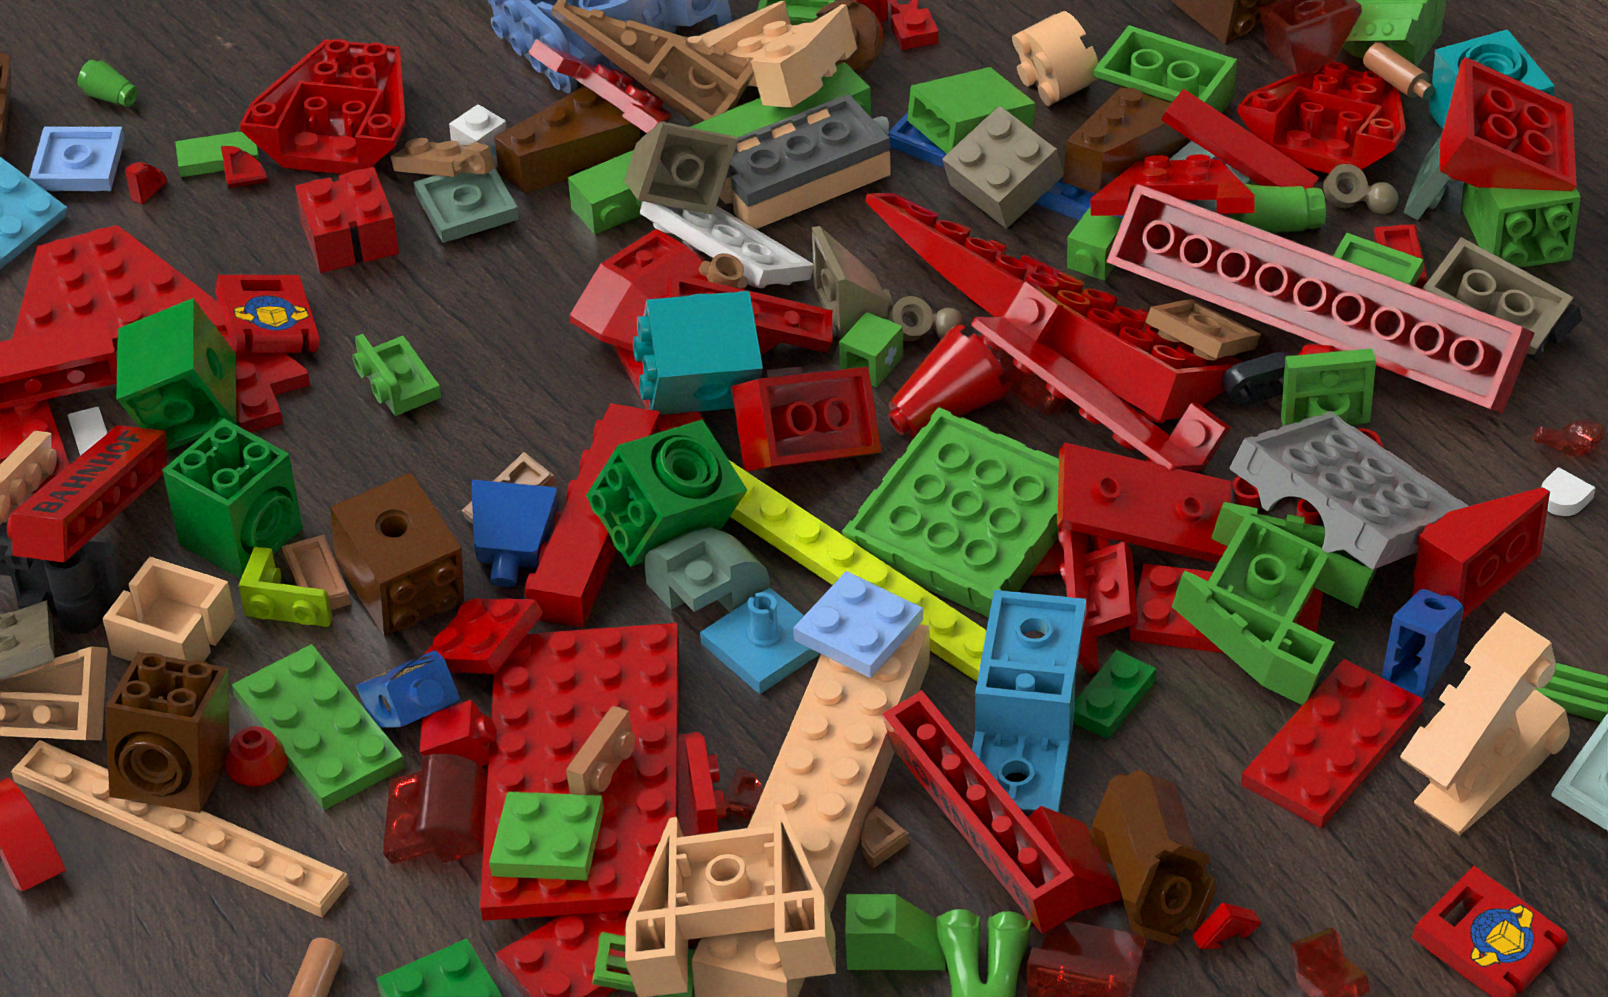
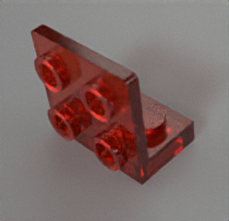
[1027,920,1146,997]

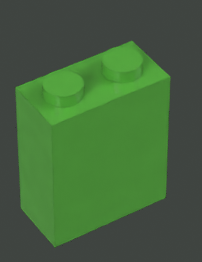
[907,67,1035,154]

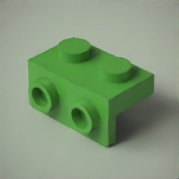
[352,334,441,416]

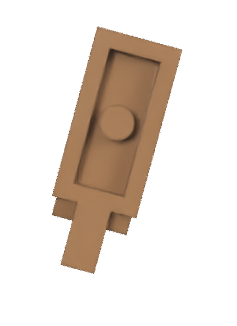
[391,138,495,177]

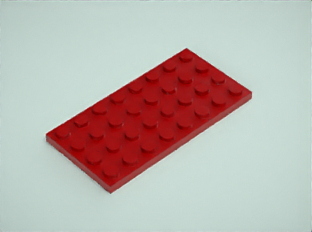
[480,623,679,921]

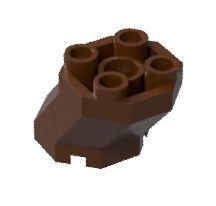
[1089,769,1217,945]

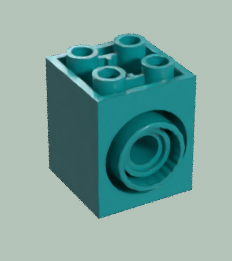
[1429,29,1555,129]
[633,291,763,415]

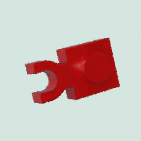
[888,0,939,50]

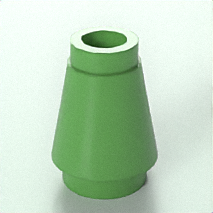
[77,60,138,108]

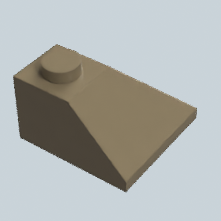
[812,226,893,341]

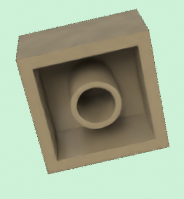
[942,106,1063,229]

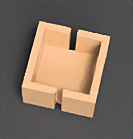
[103,557,236,662]

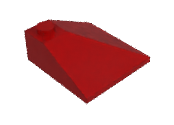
[1440,57,1577,191]

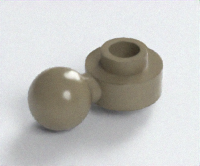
[1323,164,1399,214]
[888,296,965,342]

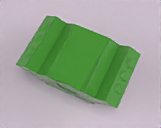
[1330,0,1447,66]

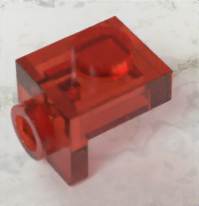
[1291,928,1370,997]

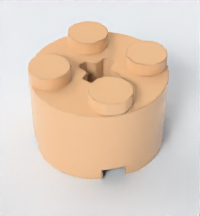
[1012,11,1098,106]

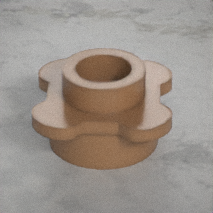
[699,253,748,290]

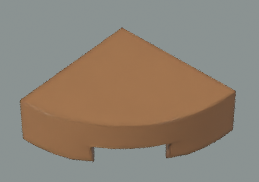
[861,806,909,869]

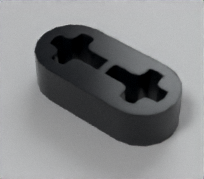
[1221,351,1294,406]

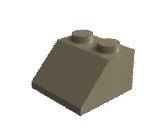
[624,121,738,215]

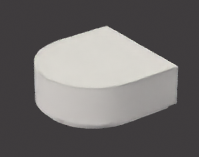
[1542,467,1595,516]

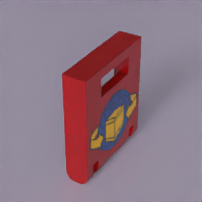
[215,275,319,353]
[1412,866,1568,997]

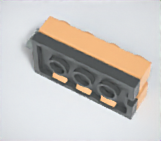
[719,94,891,229]

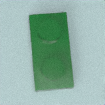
[1074,650,1156,740]

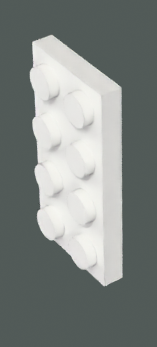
[640,201,814,288]

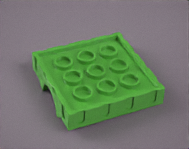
[842,407,1060,618]

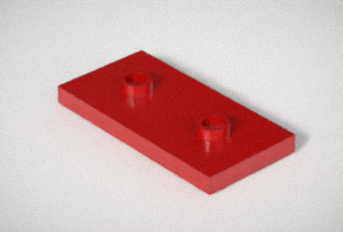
[1057,443,1231,563]

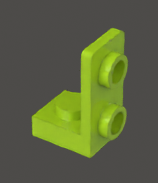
[238,547,333,627]

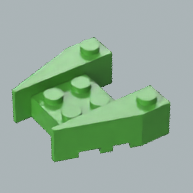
[1172,502,1378,705]

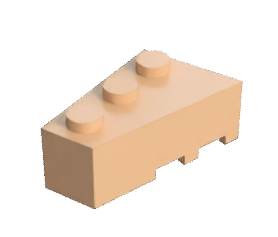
[0,646,108,740]

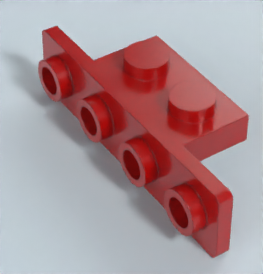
[1058,528,1138,674]
[678,732,726,837]

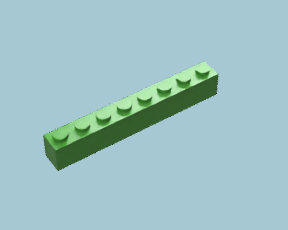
[568,63,871,235]

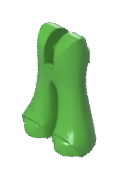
[936,909,1031,997]

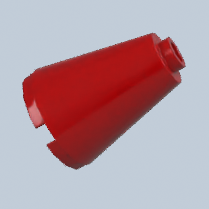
[887,325,1009,437]

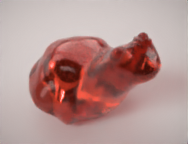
[1532,419,1605,457]

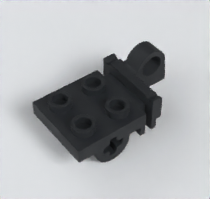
[0,522,127,634]

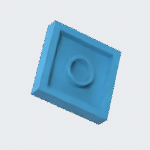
[700,587,820,694]

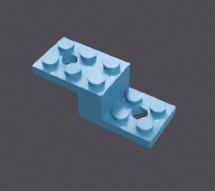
[972,590,1086,818]

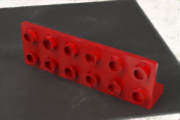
[971,281,1231,472]

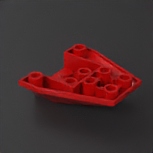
[240,39,406,174]
[1237,62,1406,173]
[569,229,779,355]

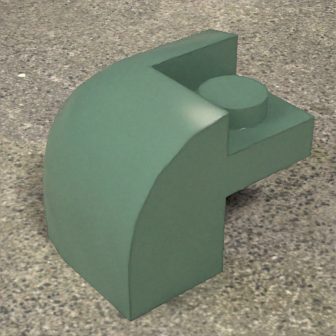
[645,527,770,612]

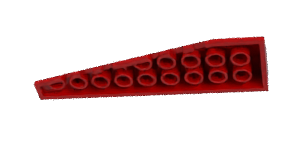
[865,193,1242,423]

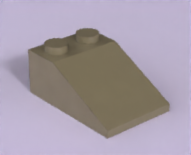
[1422,237,1573,355]

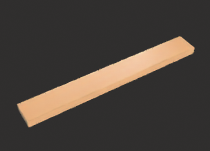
[11,740,349,918]

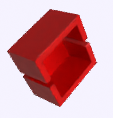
[295,167,399,273]

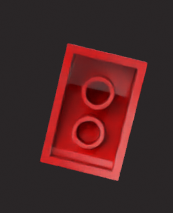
[731,367,882,472]
[1413,487,1550,621]

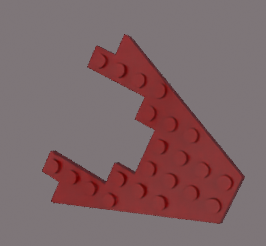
[0,225,310,495]

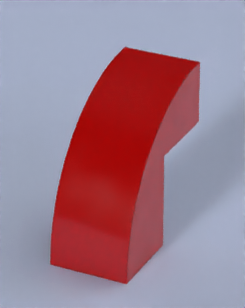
[0,777,66,892]

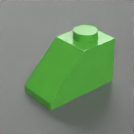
[845,894,946,970]

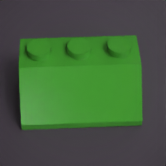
[1093,25,1237,113]

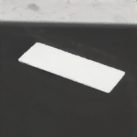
[68,407,107,456]

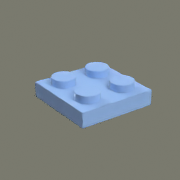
[29,127,125,192]
[793,571,923,678]

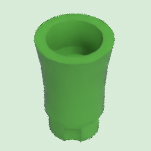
[1231,183,1326,234]

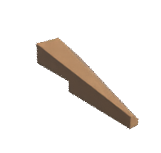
[551,0,754,125]

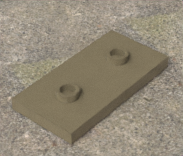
[0,600,55,680]

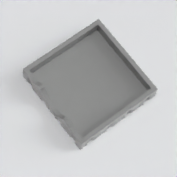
[1229,411,1469,570]

